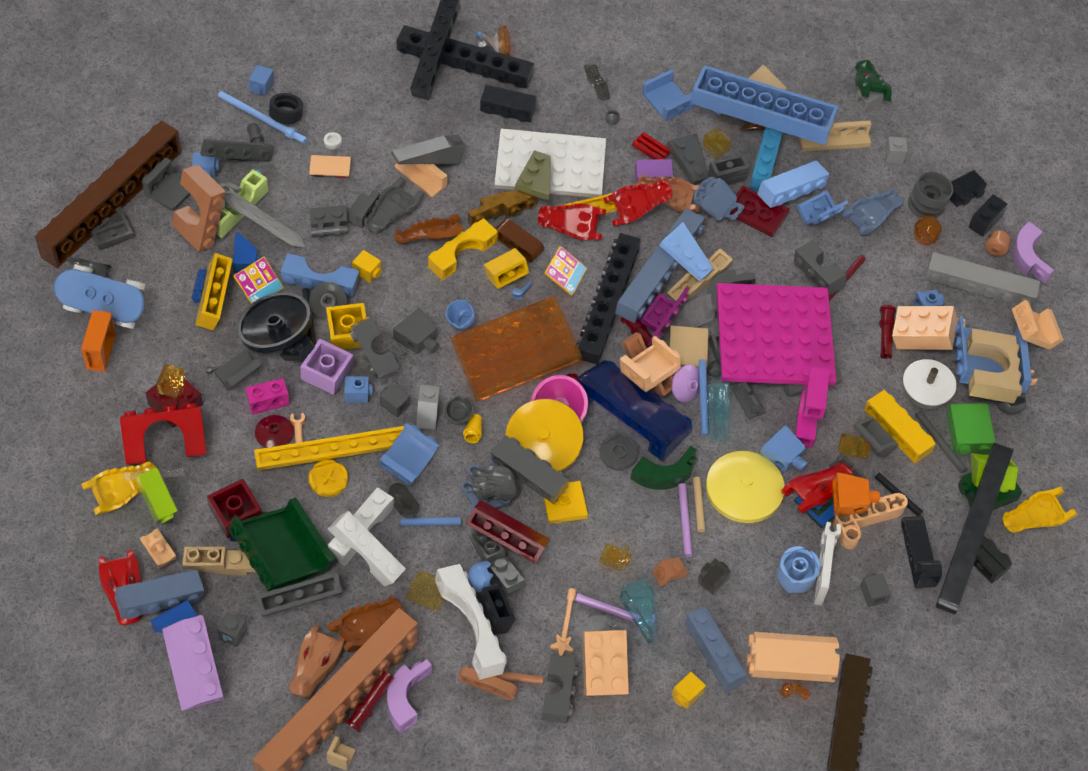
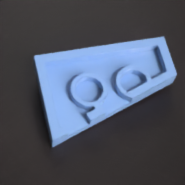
[659,222,713,282]

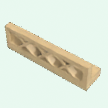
[799,121,871,152]

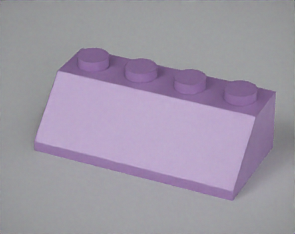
[162,615,223,711]

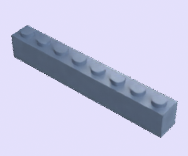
[615,208,705,323]

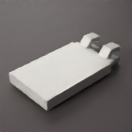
[814,522,841,606]

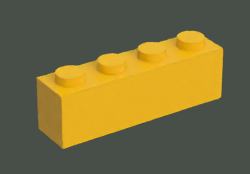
[195,253,233,331]
[864,390,936,464]

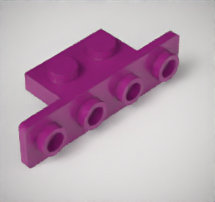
[640,286,690,346]

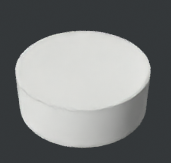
[324,132,342,150]

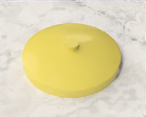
[706,451,785,523]

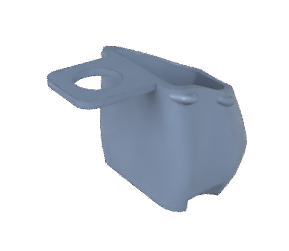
[693,177,744,221]

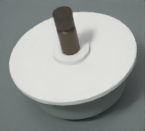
[903,359,956,409]

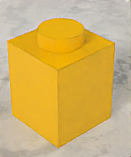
[352,250,382,283]
[672,672,706,709]

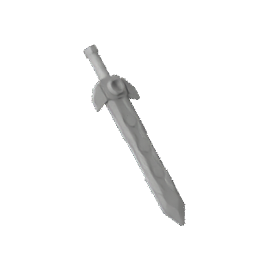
[220,183,305,248]

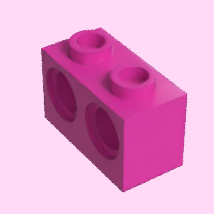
[245,378,289,415]

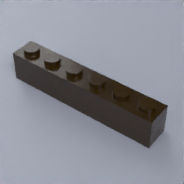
[826,653,873,771]

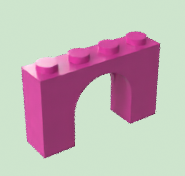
[794,366,830,448]

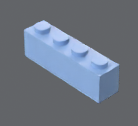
[758,160,829,208]

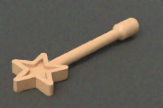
[550,588,576,656]

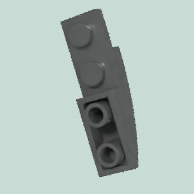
[469,530,526,594]

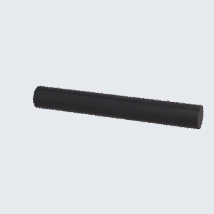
[875,472,923,516]

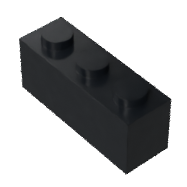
[480,85,537,122]

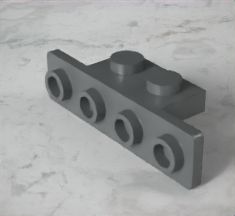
[200,139,274,162]

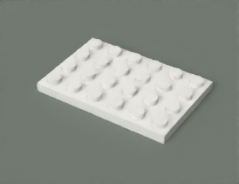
[494,129,606,198]

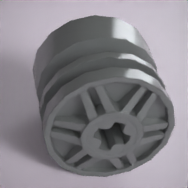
[908,171,953,220]

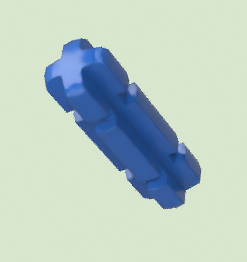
[191,269,207,303]

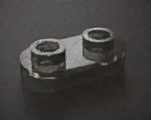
[388,483,420,518]

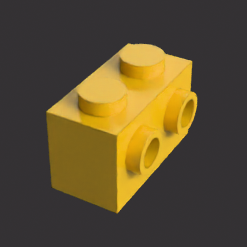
[483,248,529,289]

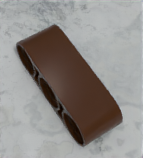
[495,219,545,263]

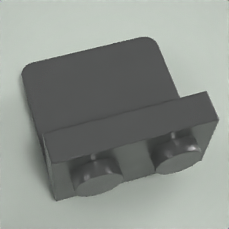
[142,158,190,210]

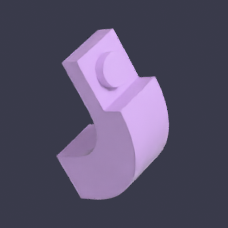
[1013,222,1054,284]
[387,659,432,733]

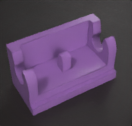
[634,159,673,182]

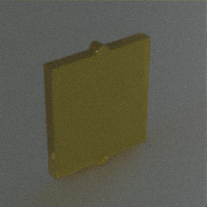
[405,570,446,612]

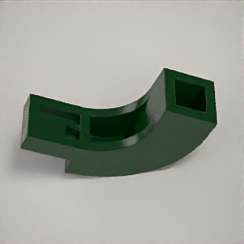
[630,446,697,490]

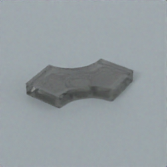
[584,64,610,101]

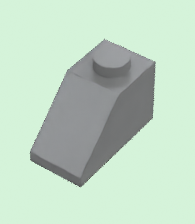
[416,385,440,431]

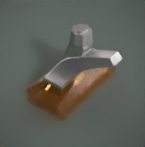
[478,26,511,56]

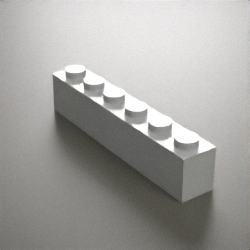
[925,252,1040,308]

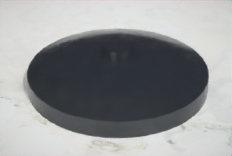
[237,292,313,353]

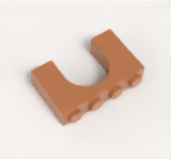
[171,164,226,252]

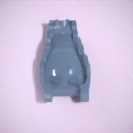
[842,188,904,235]

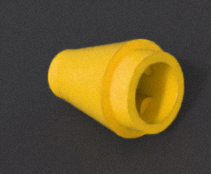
[463,414,482,443]

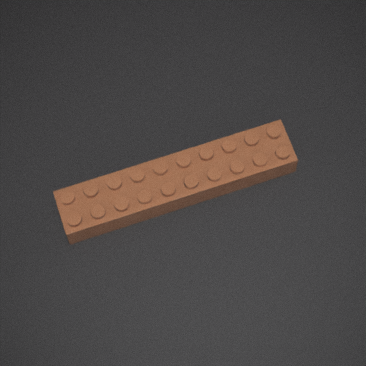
[253,608,418,771]

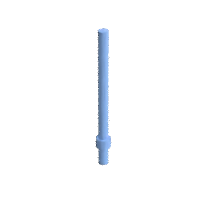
[218,91,307,144]

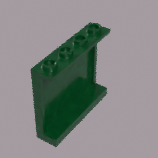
[229,498,336,591]

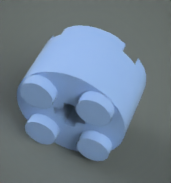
[776,546,821,593]

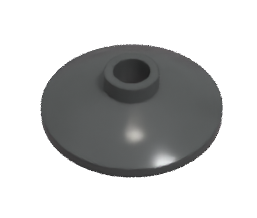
[309,282,347,320]

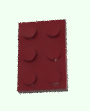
[730,185,790,237]

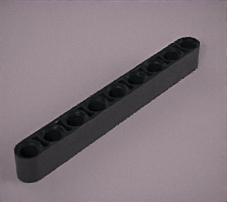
[936,442,1014,614]

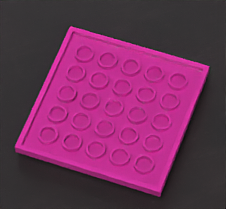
[716,283,837,386]

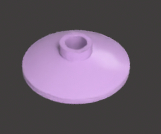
[672,364,700,402]

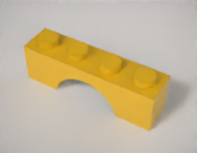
[428,218,498,281]

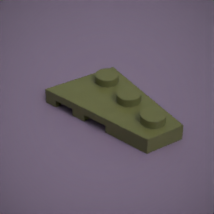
[515,150,551,201]

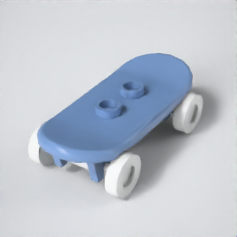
[54,264,146,328]

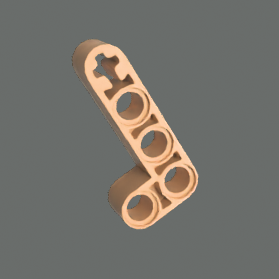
[833,493,908,549]

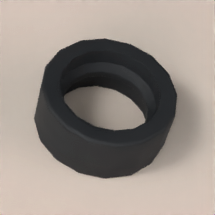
[269,93,303,124]

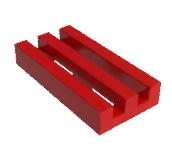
[632,132,671,160]

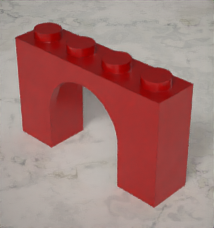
[119,403,207,465]

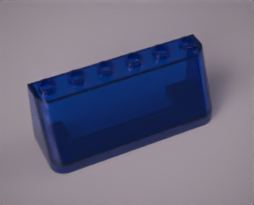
[576,360,693,462]

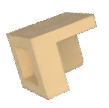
[327,736,356,771]

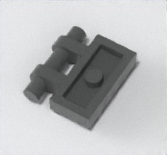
[310,205,348,238]

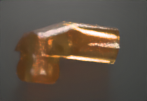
[779,683,811,701]

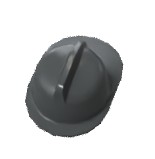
[66,257,112,277]

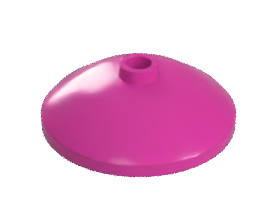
[531,375,588,423]

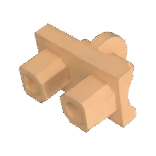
[140,528,176,568]

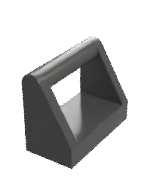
[853,416,899,458]

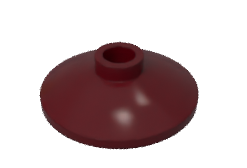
[255,415,294,448]

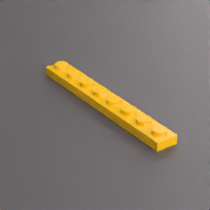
[254,426,404,471]

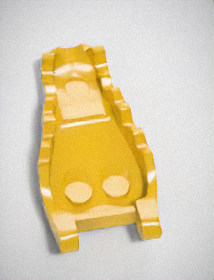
[81,461,156,515]
[1002,486,1078,533]

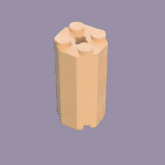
[746,632,840,682]

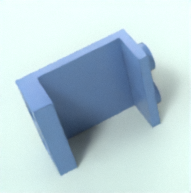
[642,70,694,121]
[378,423,439,487]

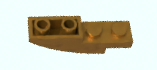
[468,190,538,226]

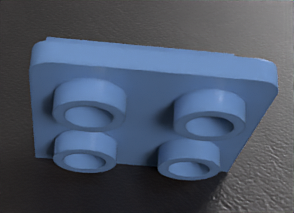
[796,190,848,225]

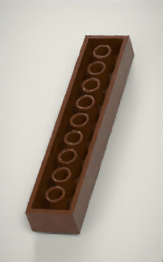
[35,120,182,269]

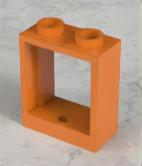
[81,310,116,372]

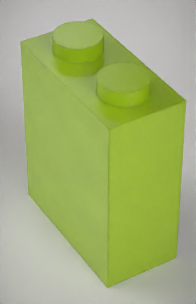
[135,467,177,524]

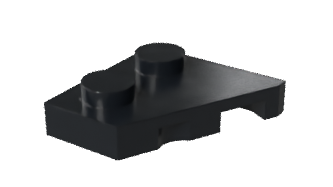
[280,333,315,361]

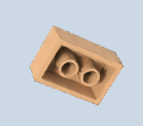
[892,306,958,350]
[582,630,629,696]

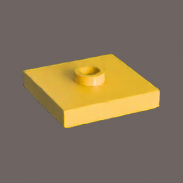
[543,481,588,524]

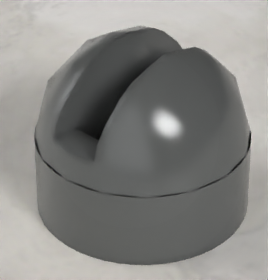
[605,110,619,125]
[707,360,721,377]

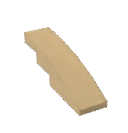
[667,248,733,306]

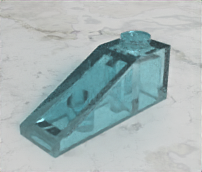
[707,383,729,441]
[620,579,656,644]

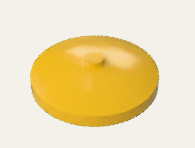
[505,399,584,472]

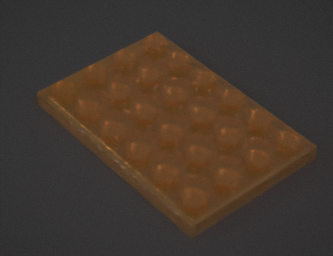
[450,295,583,402]

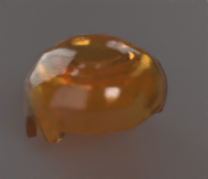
[913,216,942,245]

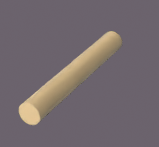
[693,477,705,532]

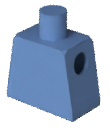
[760,425,808,473]

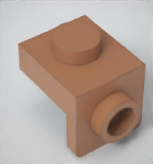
[652,558,688,587]

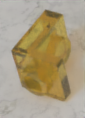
[599,543,631,571]

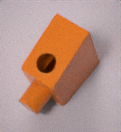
[832,473,880,515]

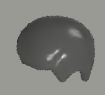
[997,395,1026,414]
[445,396,474,425]

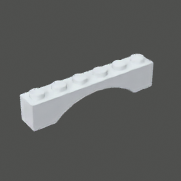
[435,564,507,680]

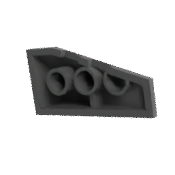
[391,135,467,164]

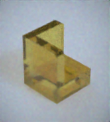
[702,127,731,159]
[157,364,185,398]
[838,433,870,458]

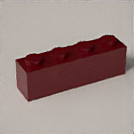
[466,500,550,564]

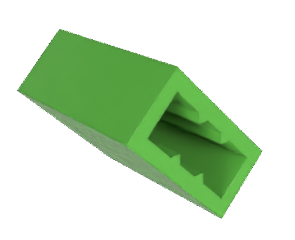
[946,403,995,455]

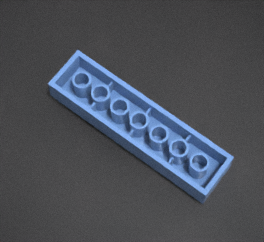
[691,65,839,145]

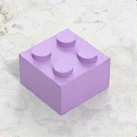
[300,339,353,395]

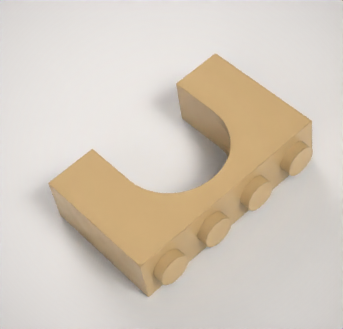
[967,328,1022,403]

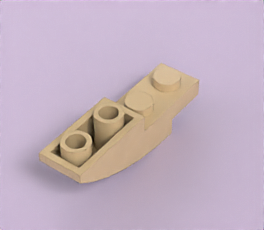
[182,547,256,576]

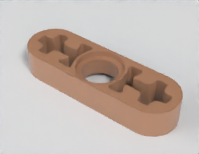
[458,666,518,700]

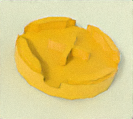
[308,460,348,497]

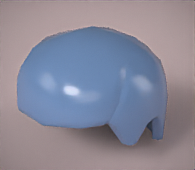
[445,300,476,330]
[468,561,493,593]

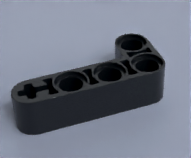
[901,516,942,589]

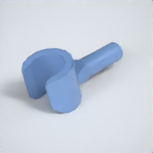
[511,281,533,301]

